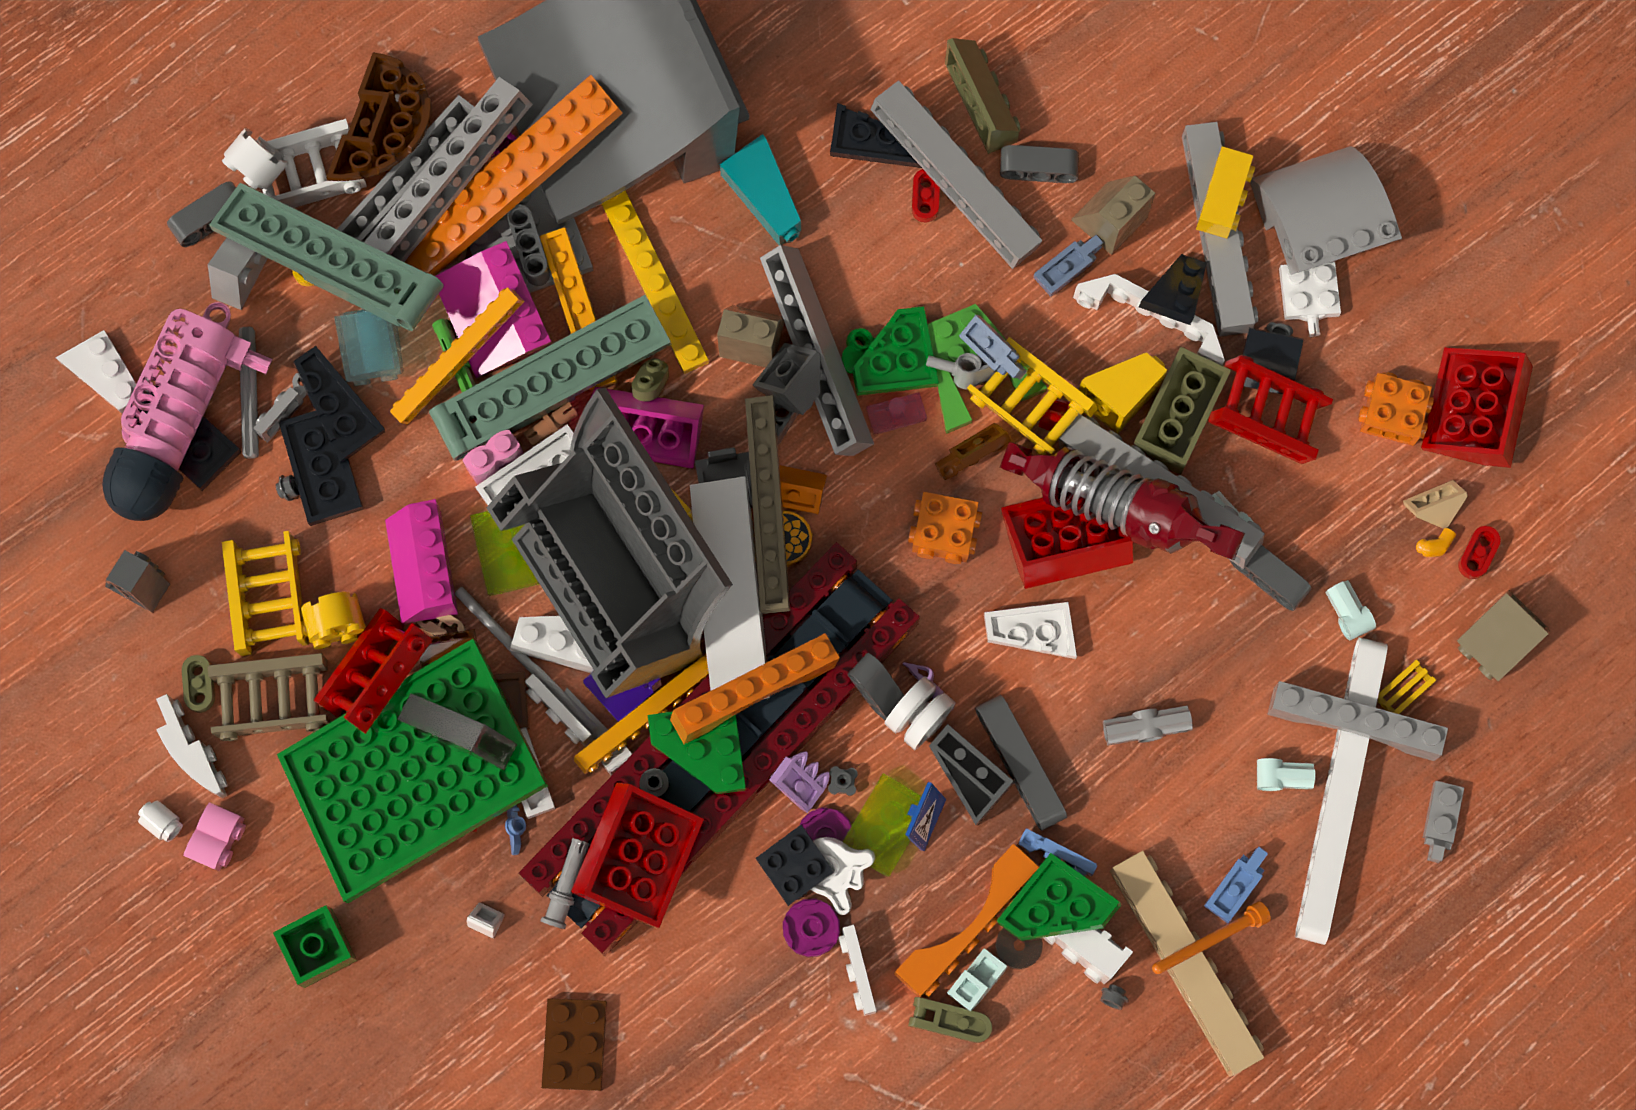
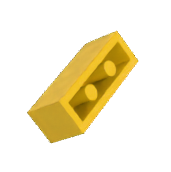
[1196,146,1255,239]

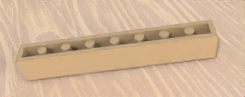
[1110,851,1264,1077]

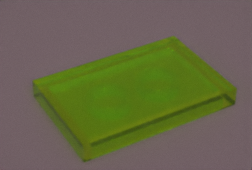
[470,511,539,596]
[842,773,922,877]

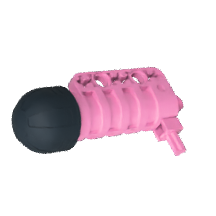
[102,302,272,521]

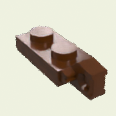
[935,423,1011,480]

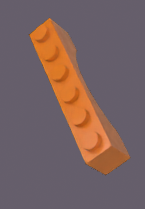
[670,633,840,744]
[894,844,1039,998]

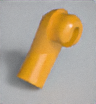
[1416,528,1456,558]

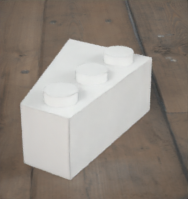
[510,616,593,673]
[1043,929,1133,984]

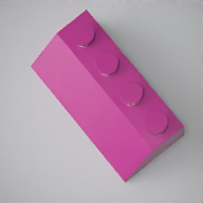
[590,387,704,468]
[385,499,458,625]

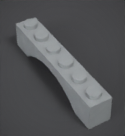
[1267,681,1448,761]

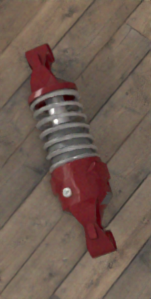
[1000,441,1245,560]

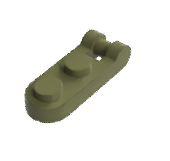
[908,997,992,1043]

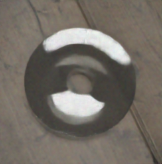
[995,928,1043,970]

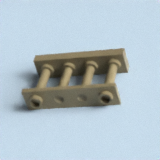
[208,653,331,741]

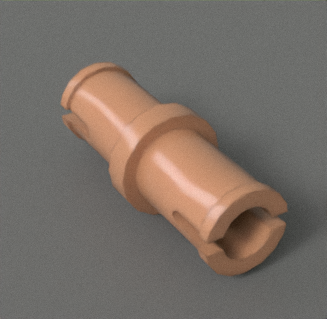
[523,402,579,447]

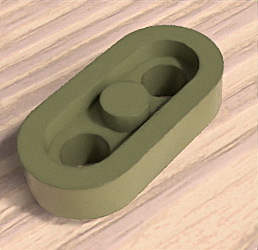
[632,358,669,401]
[182,655,215,713]

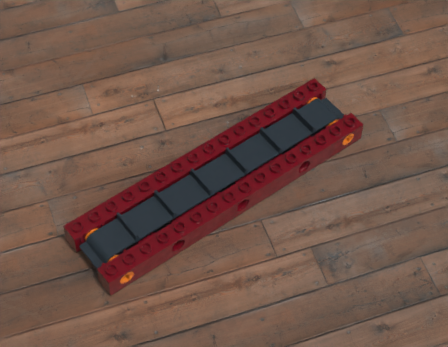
[518,542,920,957]

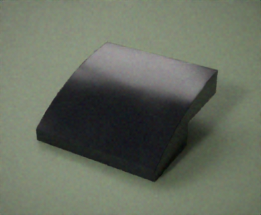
[1243,327,1303,394]

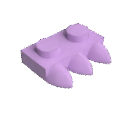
[769,751,829,813]

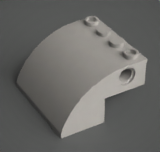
[1250,146,1402,275]

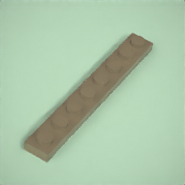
[745,395,790,614]

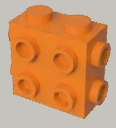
[1358,372,1434,446]
[908,492,982,564]

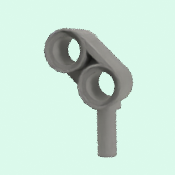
[926,353,996,389]

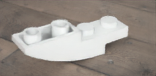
[156,694,228,798]

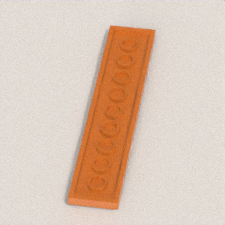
[405,75,623,276]

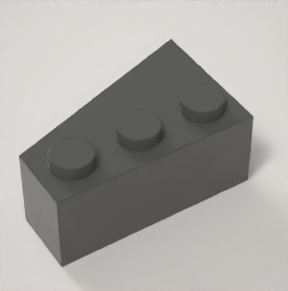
[105,550,170,613]
[929,724,1015,826]

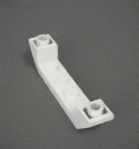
[1073,274,1225,365]

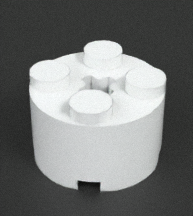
[222,128,288,190]

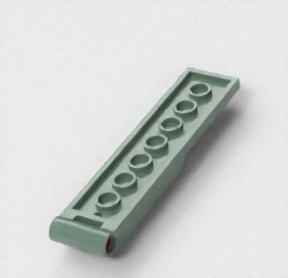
[209,183,444,331]
[429,295,672,461]

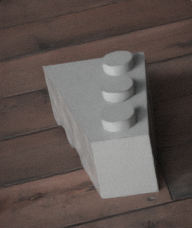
[208,238,267,310]

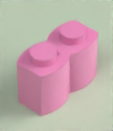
[463,430,523,485]
[183,803,246,871]

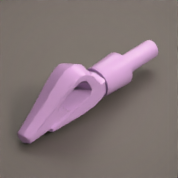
[902,662,954,711]

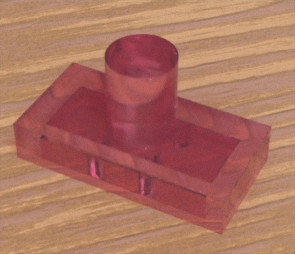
[866,392,927,435]

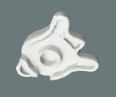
[811,837,875,915]

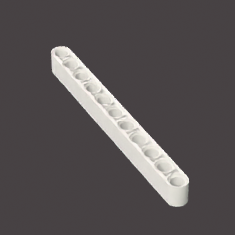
[1295,637,1388,945]

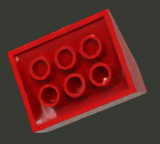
[1421,347,1533,468]
[1001,494,1133,589]
[571,783,704,928]

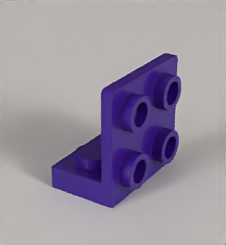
[583,674,662,722]

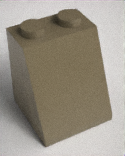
[1071,176,1156,255]
[717,305,785,368]
[1457,590,1550,681]

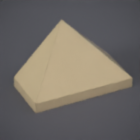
[1403,480,1467,529]

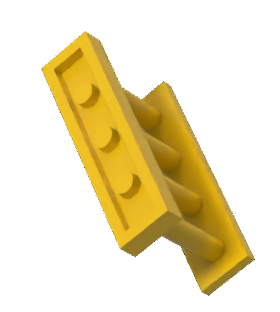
[967,337,1098,456]
[222,531,308,656]

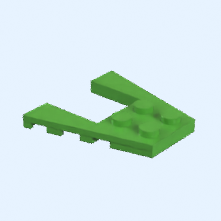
[928,304,1047,434]

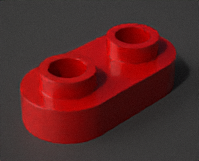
[912,169,940,223]
[1458,526,1501,579]

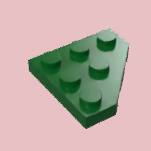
[852,306,939,396]
[647,711,746,794]
[997,853,1122,941]

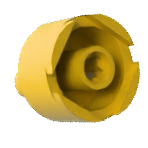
[301,592,366,649]

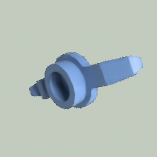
[505,805,526,855]

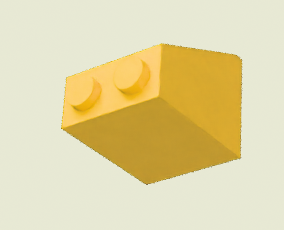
[1079,352,1167,434]

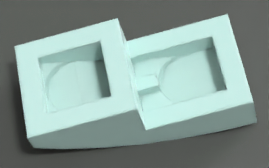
[947,949,1008,1012]

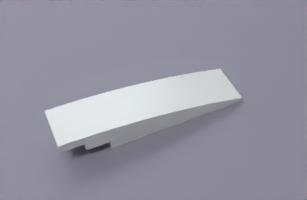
[690,476,770,699]

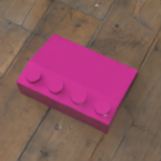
[435,241,552,378]

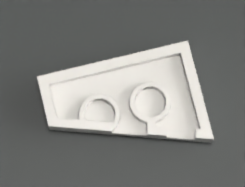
[56,330,137,413]
[984,602,1077,659]

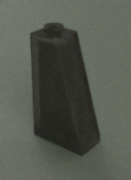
[398,694,517,770]

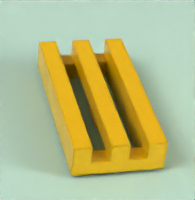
[1377,659,1436,714]

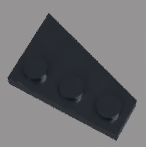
[1139,254,1207,325]

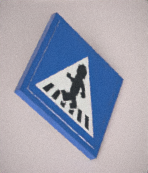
[905,782,946,851]

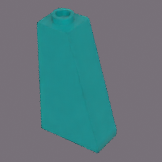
[720,134,801,246]

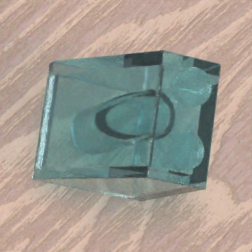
[334,309,404,386]

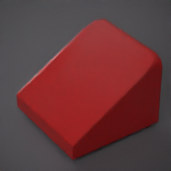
[1038,398,1070,431]

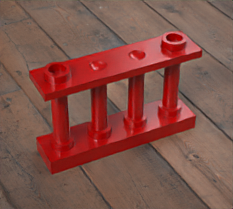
[1208,355,1333,464]
[314,608,433,734]

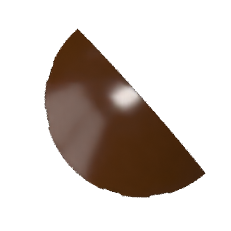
[326,52,431,181]

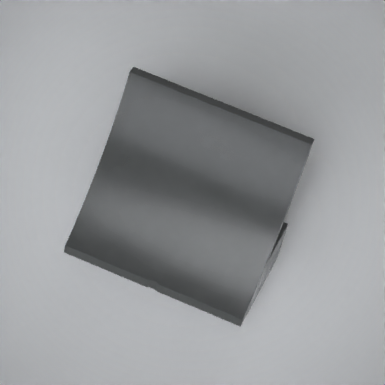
[478,0,749,224]
[486,387,733,698]

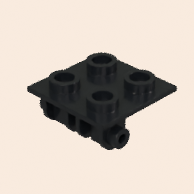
[756,824,834,906]

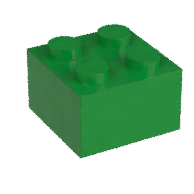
[273,905,357,988]

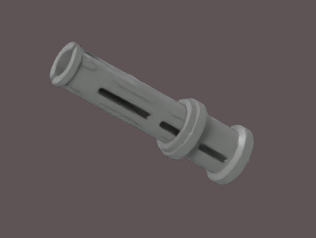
[541,838,590,929]

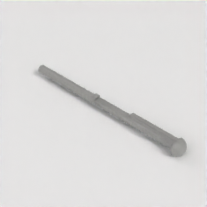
[455,587,608,740]

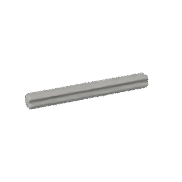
[239,327,259,459]

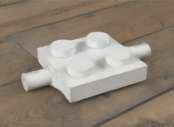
[1279,262,1341,337]

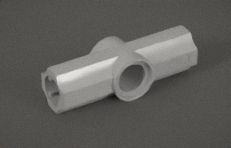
[1103,706,1193,746]

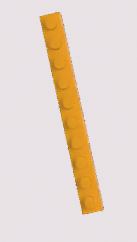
[390,287,525,425]
[574,654,709,774]

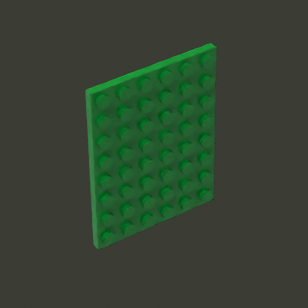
[277,639,549,903]

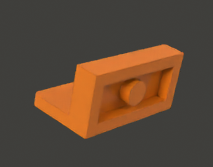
[779,465,827,514]

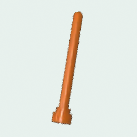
[1152,901,1271,974]

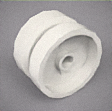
[884,676,956,750]

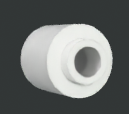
[138,800,183,842]

